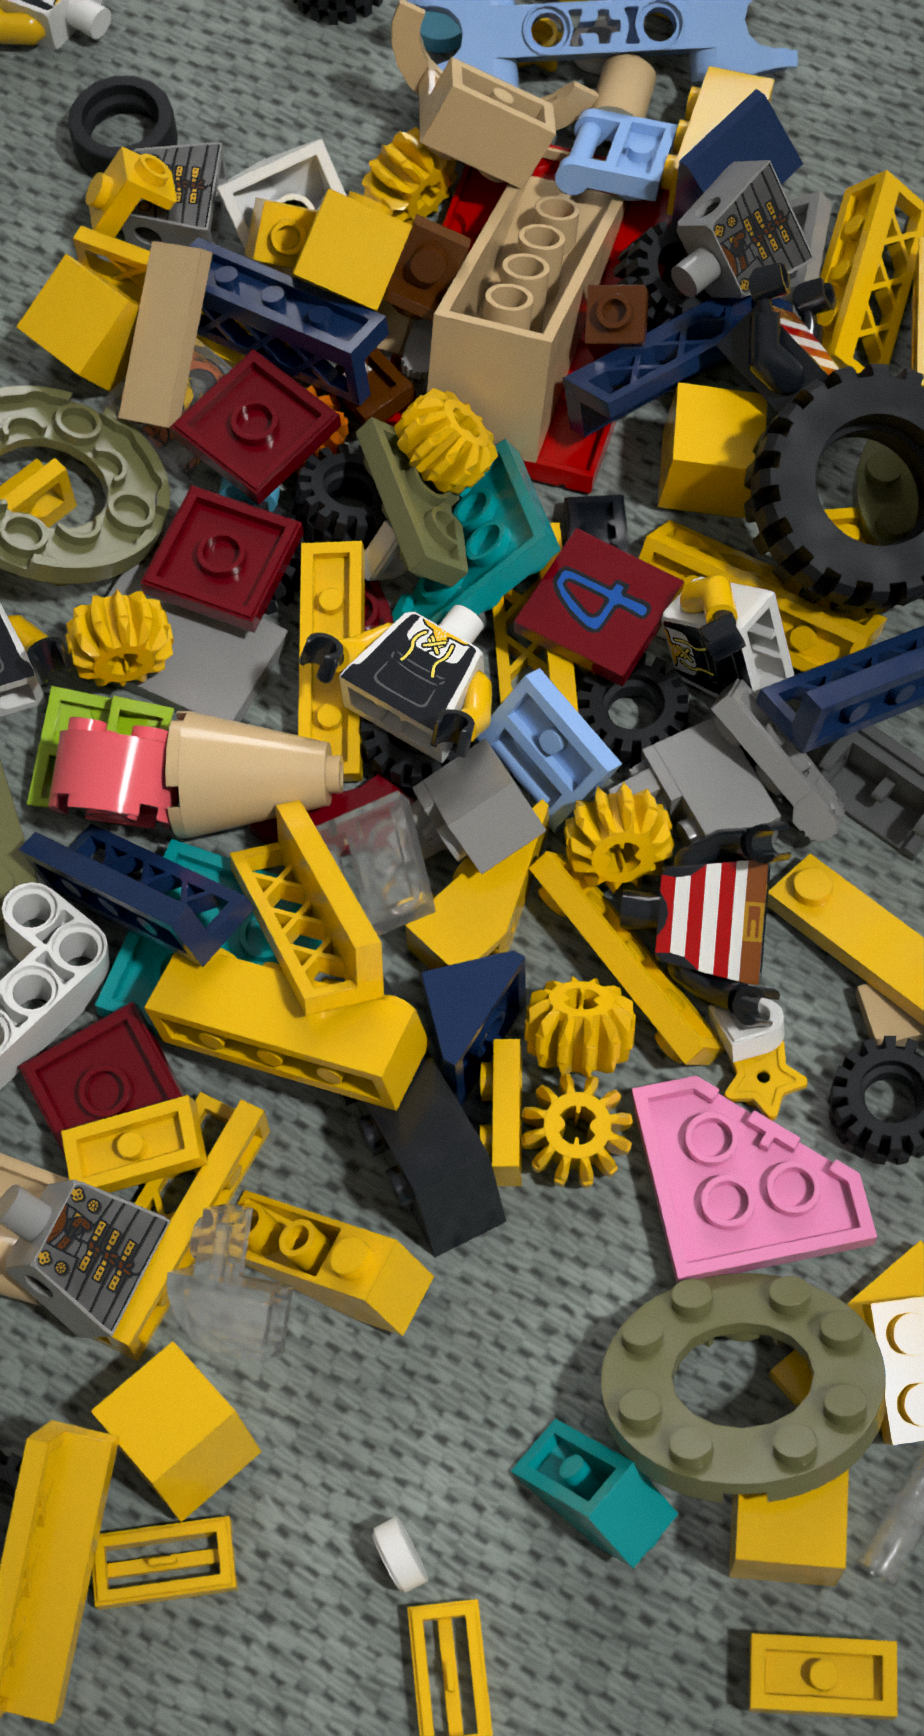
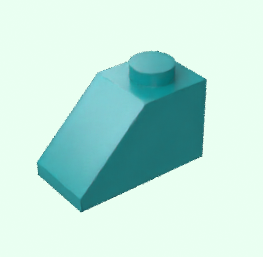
[511,1418,679,1569]

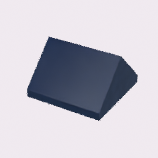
[672,88,803,222]
[421,950,526,1106]

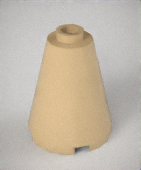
[165,711,344,838]

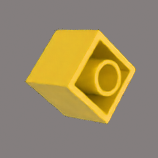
[291,188,412,312]
[16,254,140,395]
[657,382,767,518]
[91,1341,262,1522]
[729,1469,849,1586]

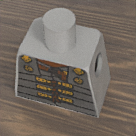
[122,142,228,251]
[671,160,815,298]
[0,1180,170,1338]

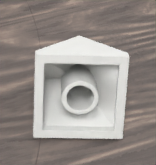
[217,139,346,264]

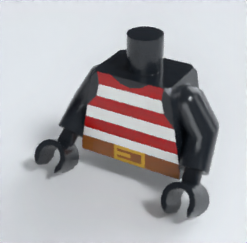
[716,263,841,413]
[620,821,791,1027]

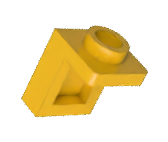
[85,146,177,238]

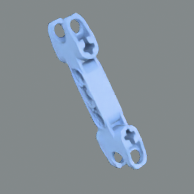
[408,0,798,88]

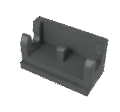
[819,725,924,861]

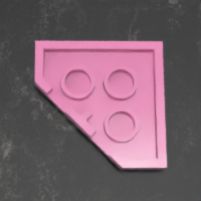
[631,1075,877,1284]

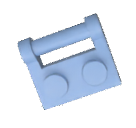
[555,108,678,202]
[474,668,622,833]

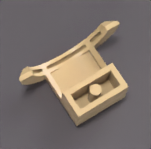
[391,0,599,189]

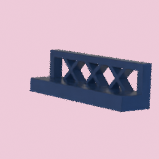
[188,237,389,406]
[563,295,793,437]
[755,626,924,754]
[18,823,255,967]

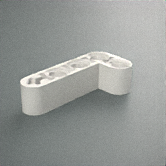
[0,882,110,1090]

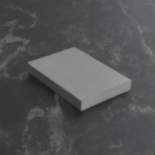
[69,564,290,722]

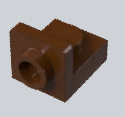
[383,214,471,322]
[585,285,649,360]
[330,347,417,425]

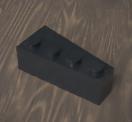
[334,975,507,1257]

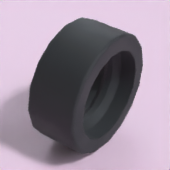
[68,76,178,178]

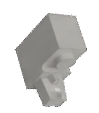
[607,717,781,847]
[383,738,547,874]

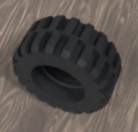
[744,364,924,614]

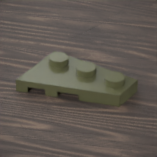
[356,417,468,587]

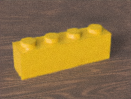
[144,948,430,1111]

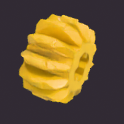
[361,127,458,225]
[394,388,498,494]
[65,589,174,687]
[564,782,674,894]
[524,976,636,1078]
[520,1074,633,1189]

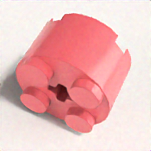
[48,717,179,829]

